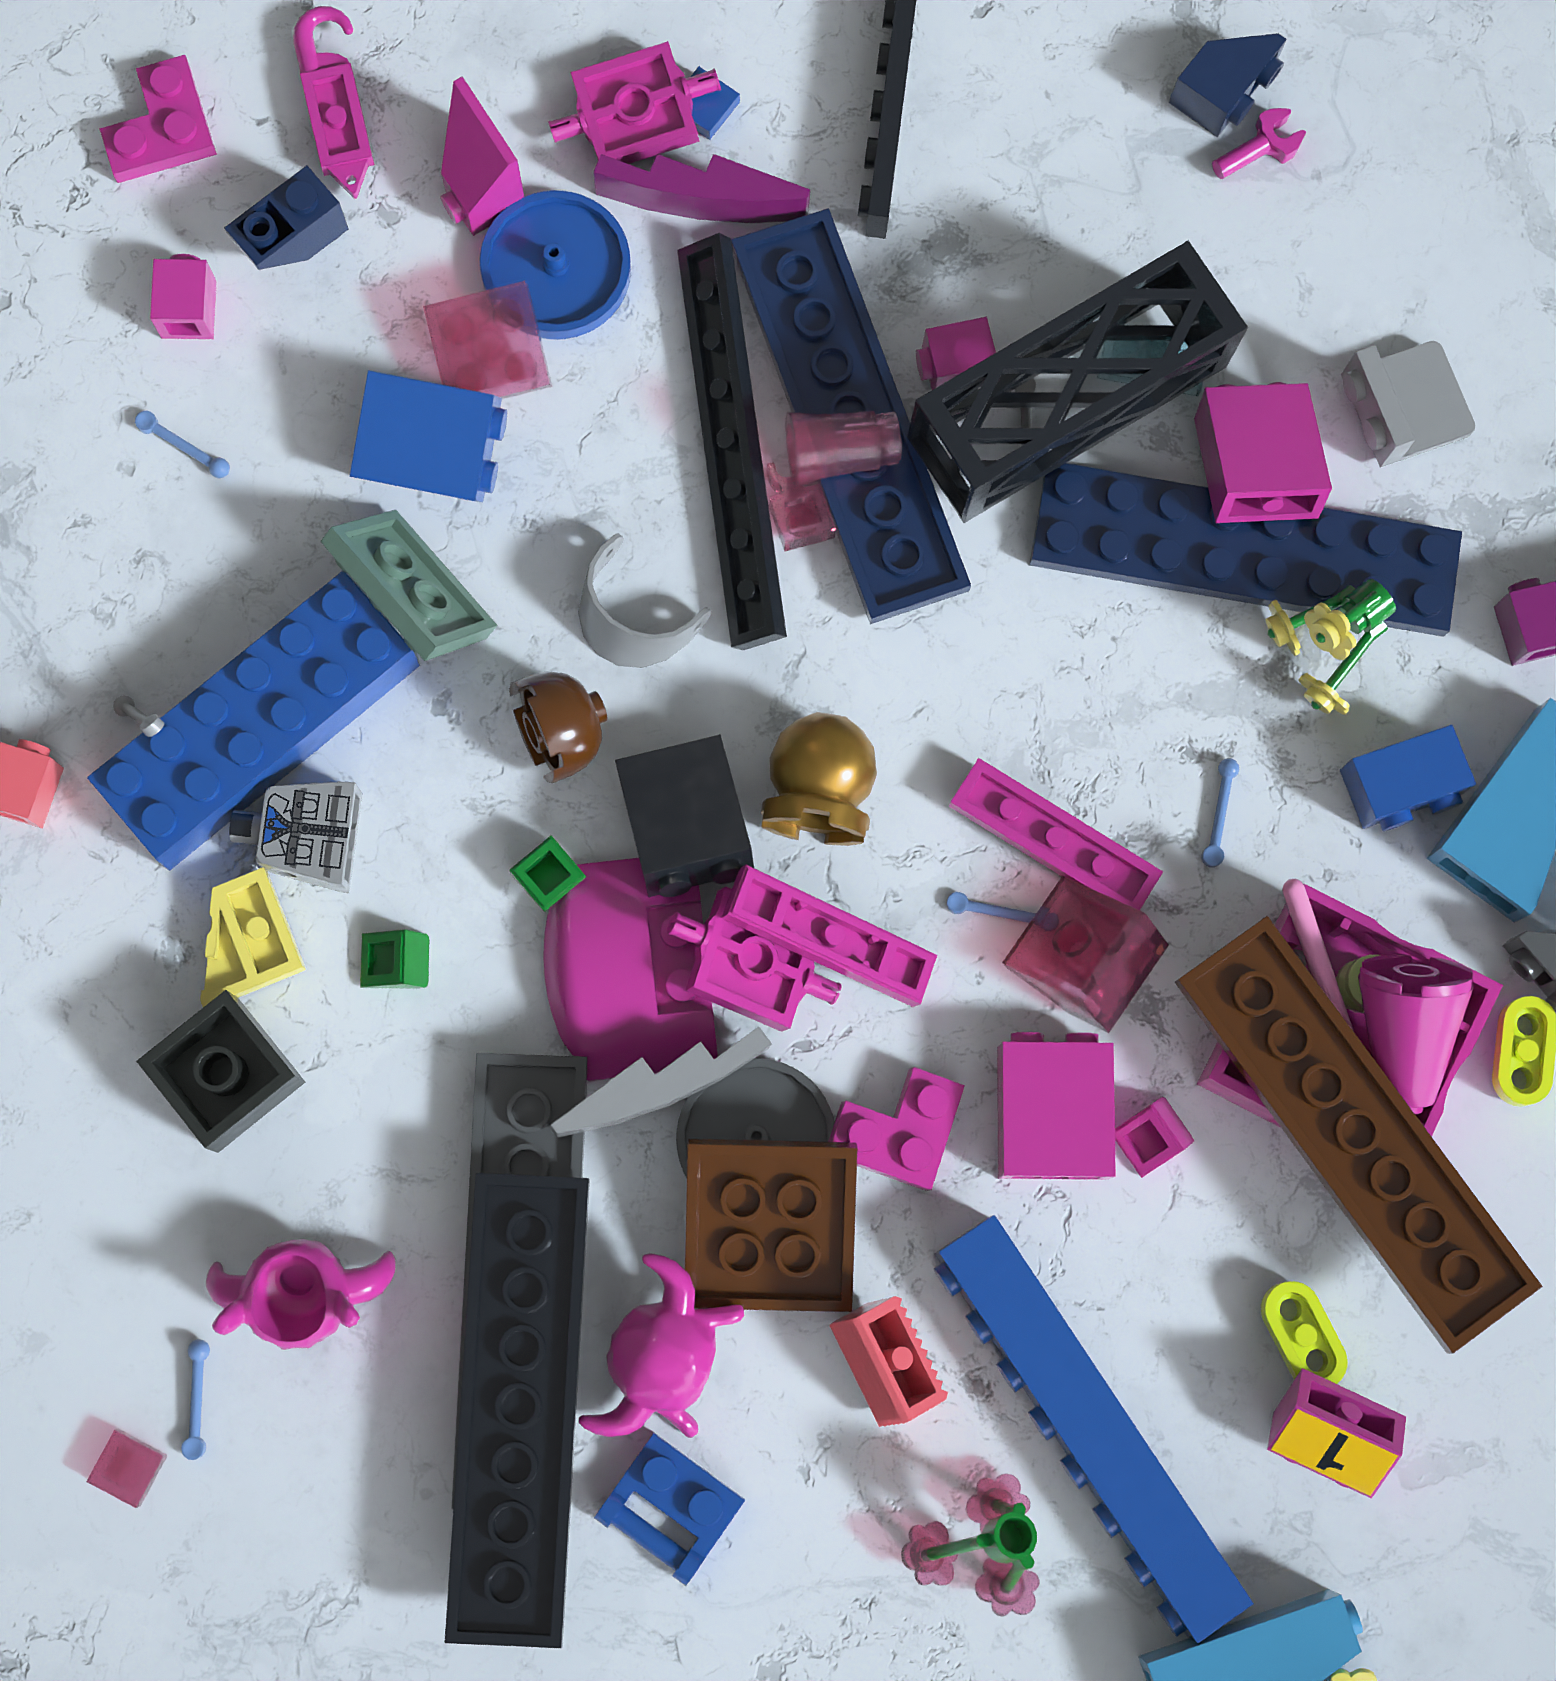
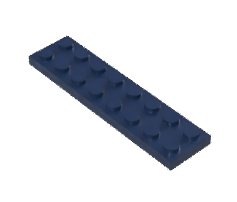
[731,208,971,625]
[1029,463,1462,637]

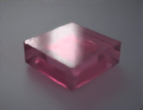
[86,1429,168,1508]

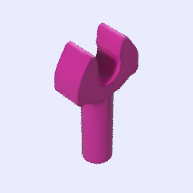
[1212,108,1306,179]

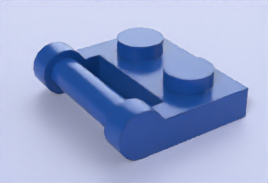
[594,1432,745,1586]

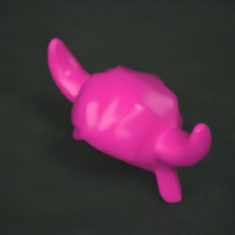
[206,1238,396,1350]
[578,1253,744,1438]

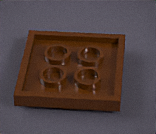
[685,1139,858,1312]

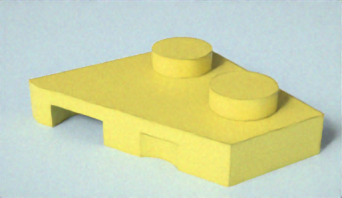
[200,867,306,1007]

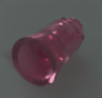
[785,411,902,487]

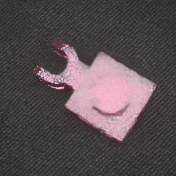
[767,455,835,552]

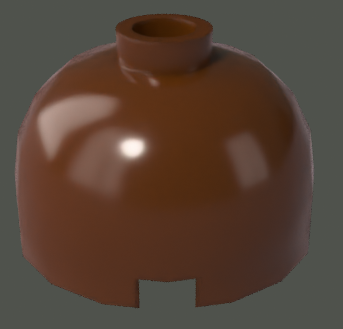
[509,671,607,783]

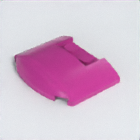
[543,858,718,1081]

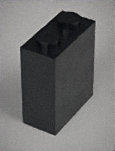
[615,734,754,897]

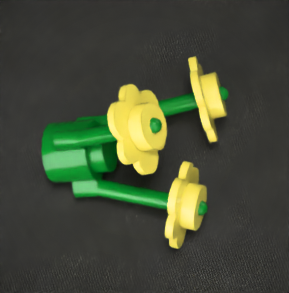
[1265,578,1396,715]

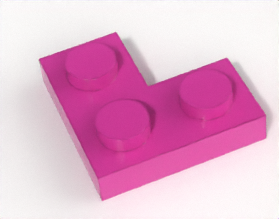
[99,55,217,183]
[828,1067,965,1191]

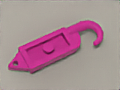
[293,6,375,199]

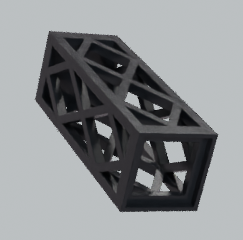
[907,240,1248,523]

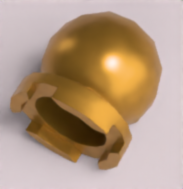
[761,712,877,846]

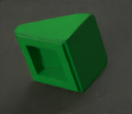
[509,835,586,912]
[360,929,430,989]

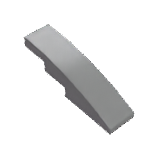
[550,1026,772,1138]

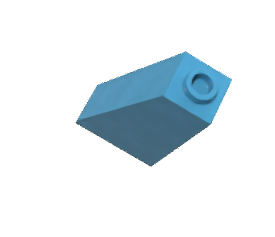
[1426,698,1556,923]
[1138,1589,1363,1681]

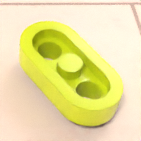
[1492,996,1556,1107]
[1261,1281,1348,1384]

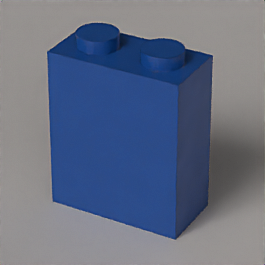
[349,370,508,503]

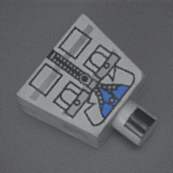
[229,781,363,893]

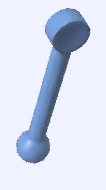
[135,411,230,478]
[1201,758,1239,867]
[947,892,1058,931]
[181,1339,210,1460]

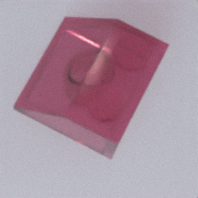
[1002,876,1169,1033]

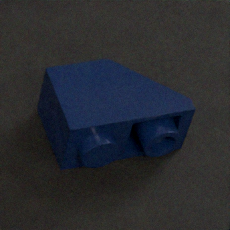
[1169,33,1287,138]
[224,165,349,270]

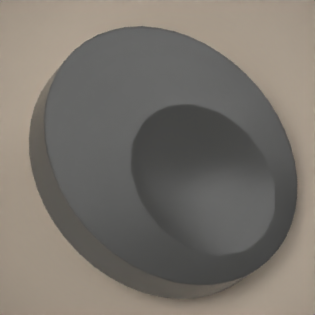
[676,1058,835,1179]

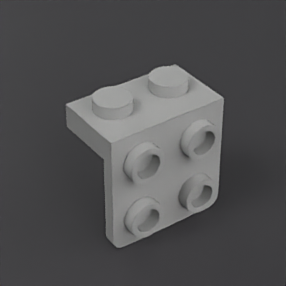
[1341,341,1475,468]

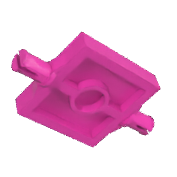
[548,41,721,164]
[667,886,842,1032]

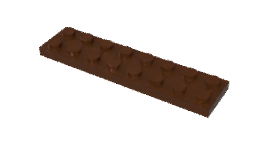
[1174,916,1543,1354]

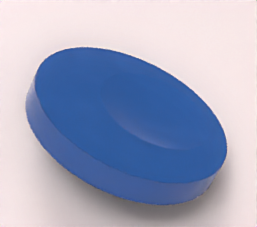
[480,190,631,340]

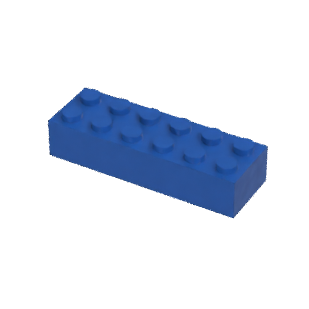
[87,571,420,871]

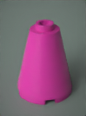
[1358,954,1474,1114]

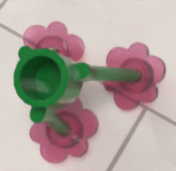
[901,1473,1040,1617]

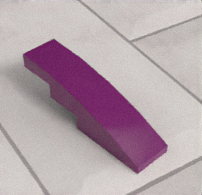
[593,154,810,223]

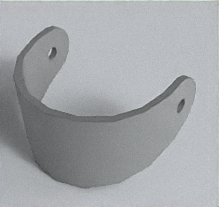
[578,533,712,668]

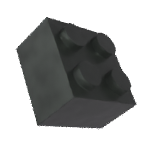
[136,990,306,1153]

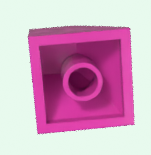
[440,76,524,236]

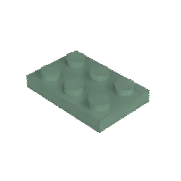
[320,510,498,661]

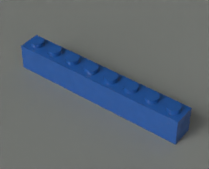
[933,1215,1254,1644]

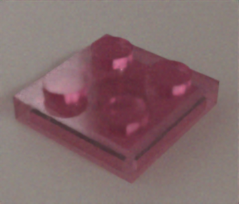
[423,281,553,399]

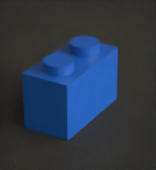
[1340,725,1476,831]

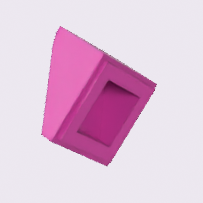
[1115,1096,1194,1178]

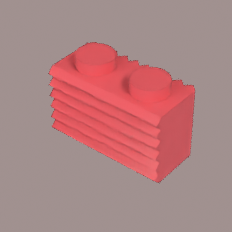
[830,1296,948,1427]

